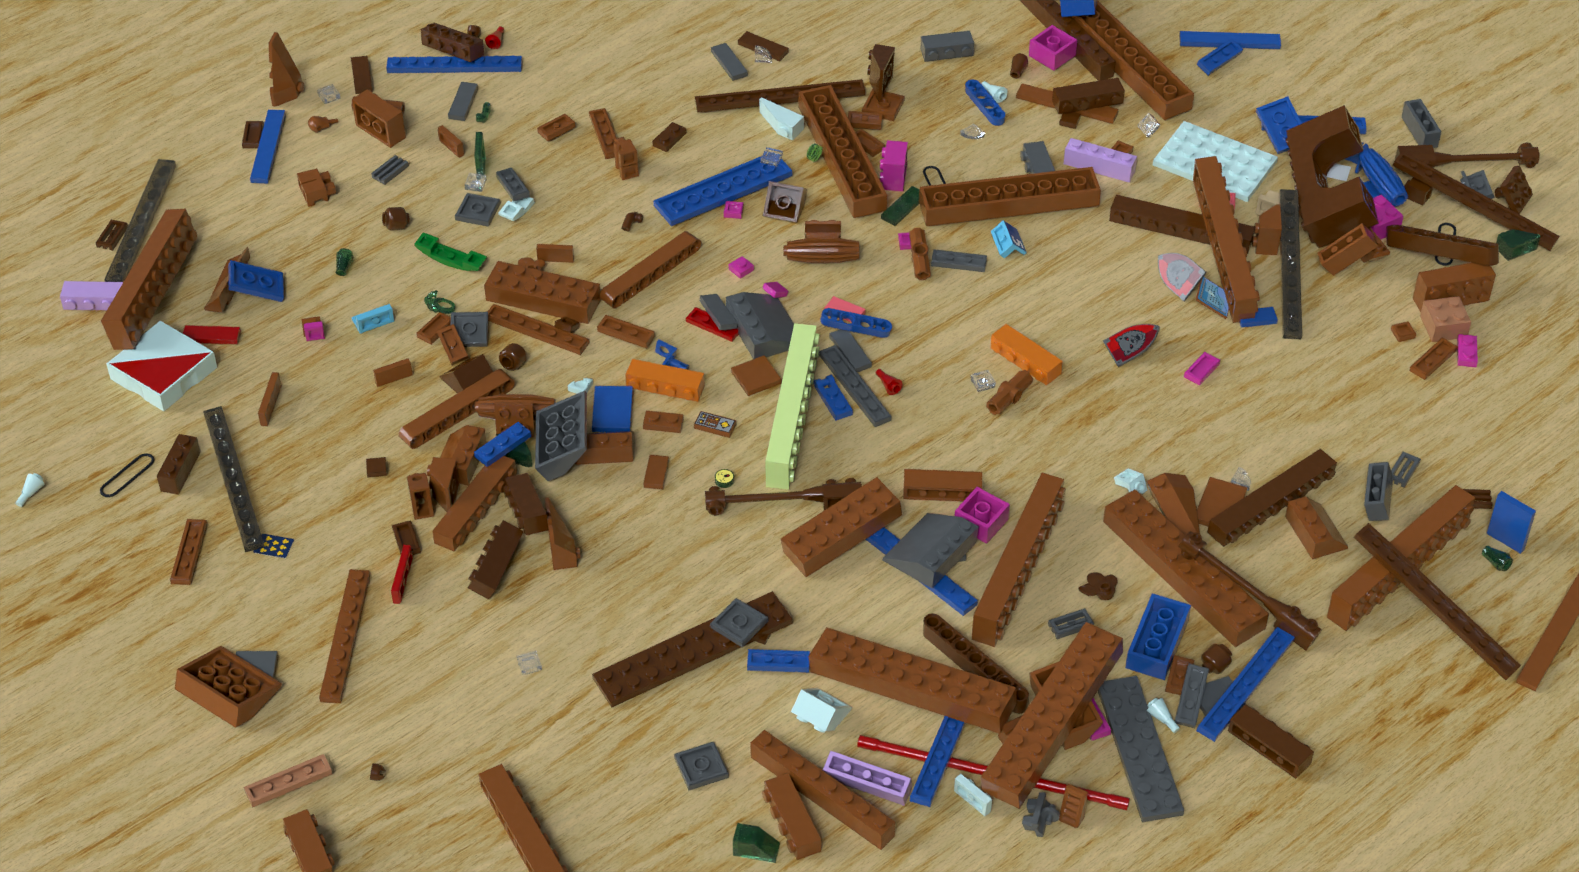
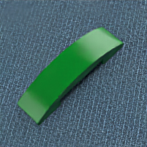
[414,232,487,271]

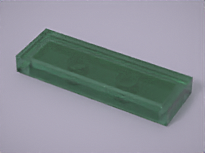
[881,186,920,226]

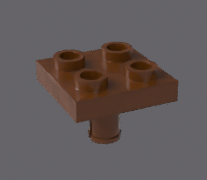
[1495,166,1533,214]

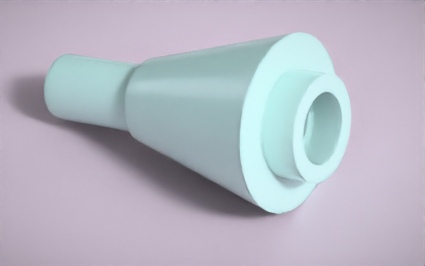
[982,81,1007,103]
[15,473,45,507]
[1147,698,1180,733]

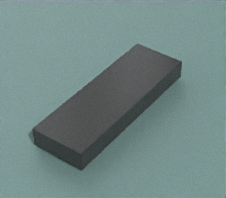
[711,43,748,81]
[448,82,478,121]
[496,168,530,201]
[931,249,987,272]
[699,294,738,330]
[829,329,872,372]
[1175,663,1209,728]

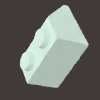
[791,688,852,733]

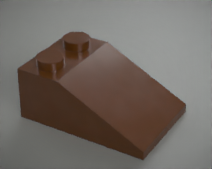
[867,44,895,100]

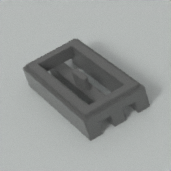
[371,155,409,185]
[1391,452,1421,488]
[1048,608,1094,639]

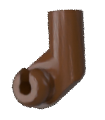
[621,212,643,232]

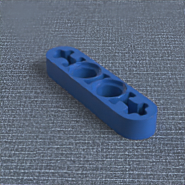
[965,79,1005,126]
[820,308,892,338]

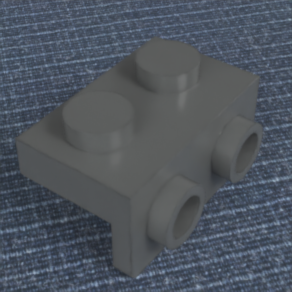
[1460,170,1495,199]

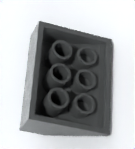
[726,292,794,359]
[535,391,587,481]
[882,513,979,588]

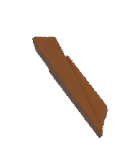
[204,247,250,313]

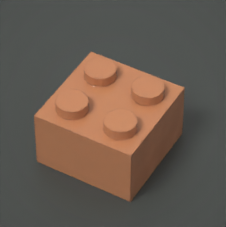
[1420,296,1471,342]

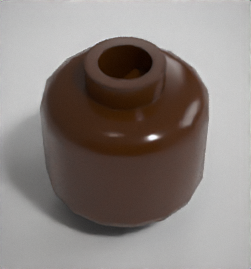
[382,207,410,230]
[499,343,527,371]
[1201,644,1232,674]

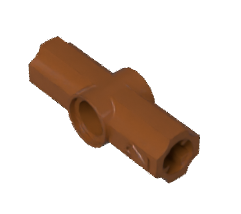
[909,228,931,280]
[986,370,1033,415]

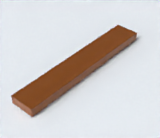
[1016,83,1119,124]
[487,304,589,355]

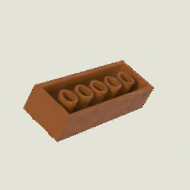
[484,261,601,324]
[781,477,902,577]

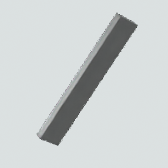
[819,345,892,427]

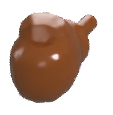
[308,116,338,133]

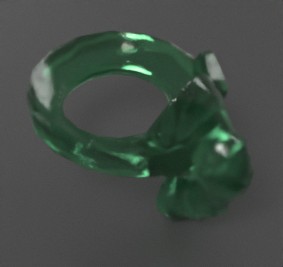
[424,290,456,314]

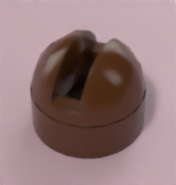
[467,25,481,38]
[370,763,386,781]

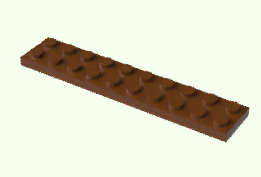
[592,591,793,708]

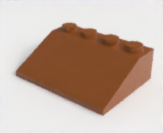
[175,646,282,728]

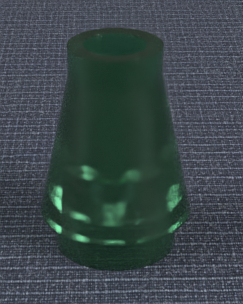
[335,248,354,276]
[1482,546,1513,571]

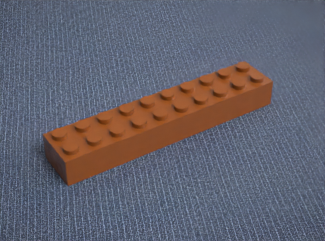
[1071,0,1194,120]
[798,85,887,218]
[1193,156,1260,323]
[919,167,1101,226]
[101,208,197,350]
[972,472,1066,647]
[1327,485,1475,631]
[1103,489,1269,648]
[981,622,1123,809]
[809,627,1017,734]

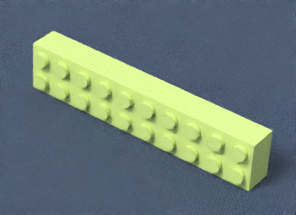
[765,323,820,490]

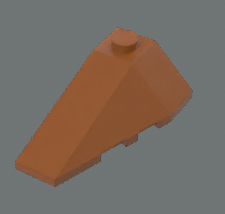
[268,32,304,107]
[1147,473,1200,536]
[545,497,580,570]

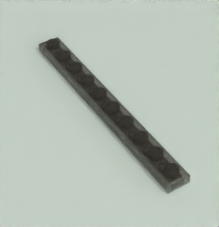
[104,159,176,282]
[1279,189,1302,340]
[203,406,264,552]

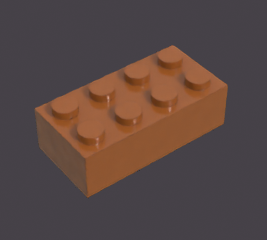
[1413,263,1496,312]

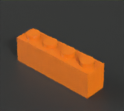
[990,324,1063,386]
[625,359,705,402]

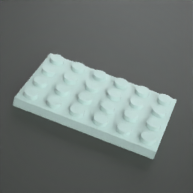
[1153,121,1278,202]

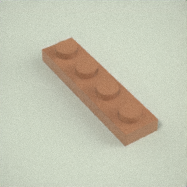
[244,754,332,808]

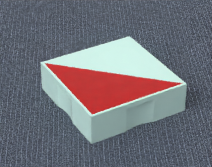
[107,321,217,411]

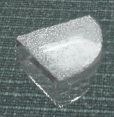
[755,45,772,63]
[960,123,985,139]
[1231,467,1251,491]

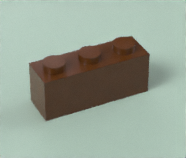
[157,434,201,495]

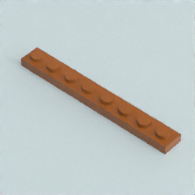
[319,569,370,704]

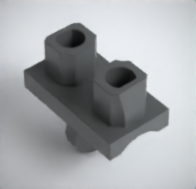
[1022,792,1060,837]

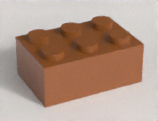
[352,89,406,148]

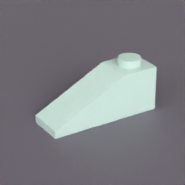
[759,97,804,140]

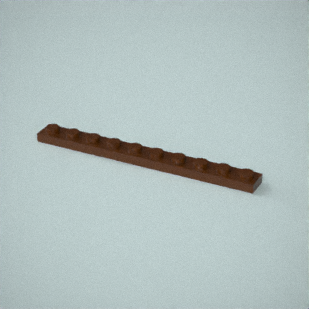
[695,79,865,113]
[1392,151,1560,251]
[1353,523,1521,680]

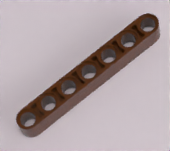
[1386,225,1499,266]
[923,613,1029,714]

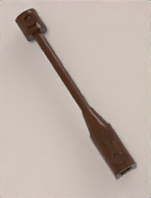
[1395,142,1540,168]
[705,478,862,516]
[1178,531,1322,651]

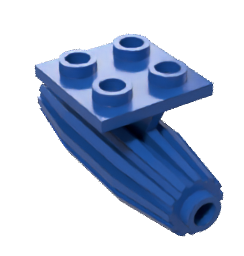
[1359,148,1408,206]

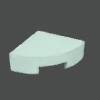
[568,378,593,394]

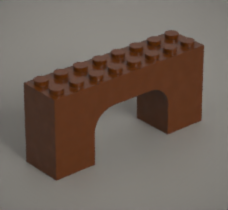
[1286,105,1379,248]

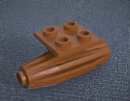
[783,220,859,263]
[475,394,556,437]

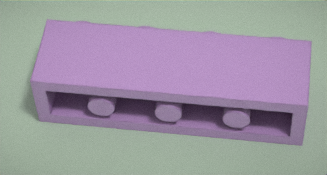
[1064,138,1137,183]
[60,281,123,310]
[823,751,912,806]

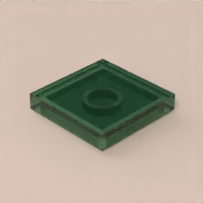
[474,132,486,181]

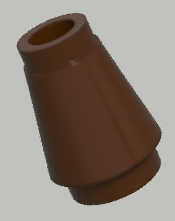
[1010,53,1028,79]

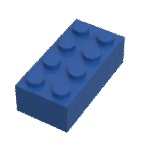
[1125,593,1191,680]

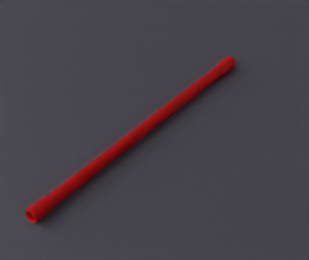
[857,735,1130,811]

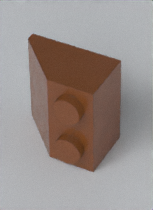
[1252,204,1282,255]
[427,457,460,512]

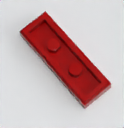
[685,307,739,342]
[183,325,241,345]
[391,545,413,604]

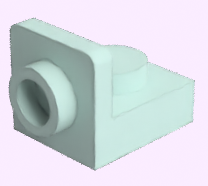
[1114,468,1147,494]

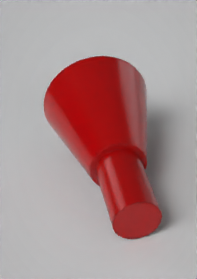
[485,26,504,49]
[876,369,903,395]

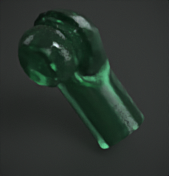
[476,102,491,123]

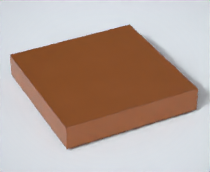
[862,89,905,121]
[731,355,782,396]

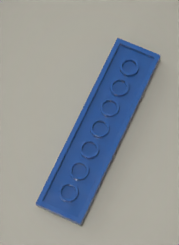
[653,151,792,226]

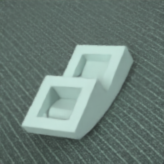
[498,197,535,221]

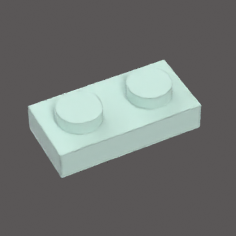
[954,774,992,816]

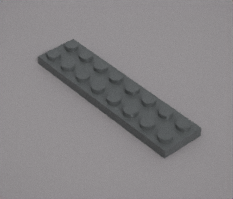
[1098,676,1184,822]

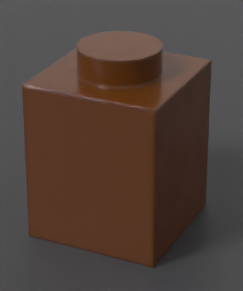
[1404,177,1433,206]

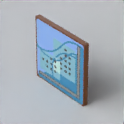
[1196,276,1229,319]

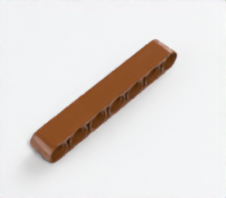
[599,231,701,309]
[398,369,515,449]

